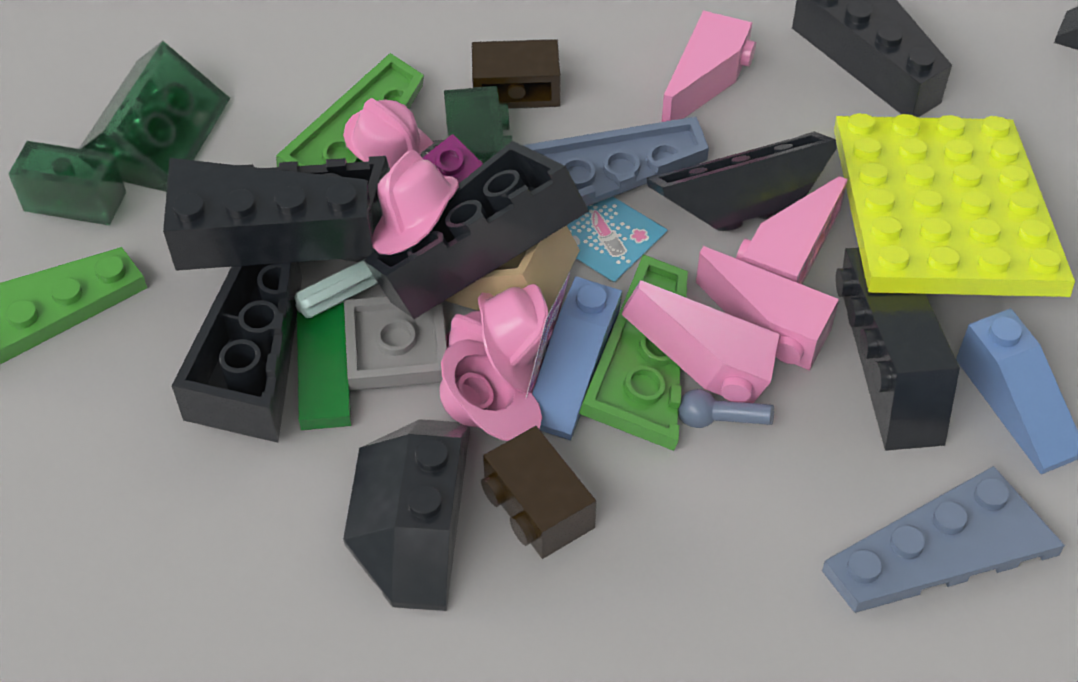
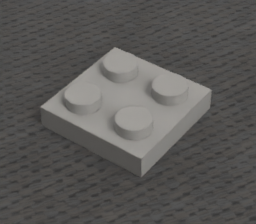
[344,296,447,391]

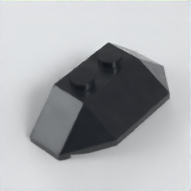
[646,131,837,231]
[343,419,470,611]

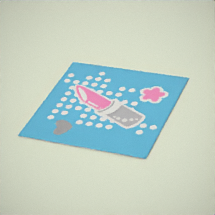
[567,197,668,282]

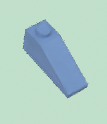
[532,276,622,440]
[956,308,1078,475]

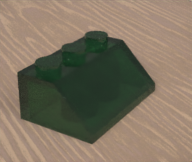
[77,41,230,192]

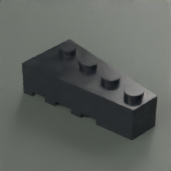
[363,141,589,319]

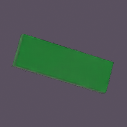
[297,302,352,430]

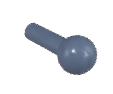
[678,389,774,428]

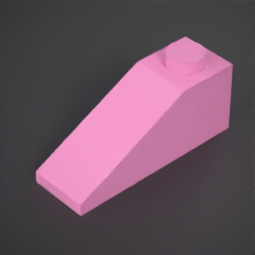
[661,10,756,122]
[736,176,848,284]
[696,246,839,371]
[622,280,780,403]

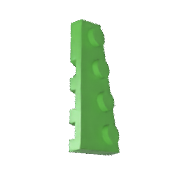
[276,53,424,167]
[0,247,147,364]
[579,254,688,451]

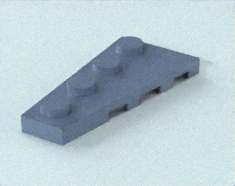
[523,116,709,206]
[822,466,1065,613]

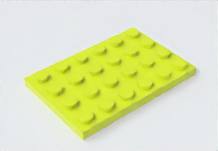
[834,113,1075,297]

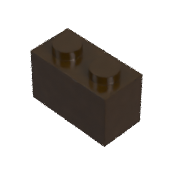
[471,39,560,110]
[481,426,597,559]

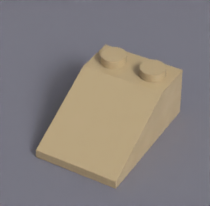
[445,225,580,313]

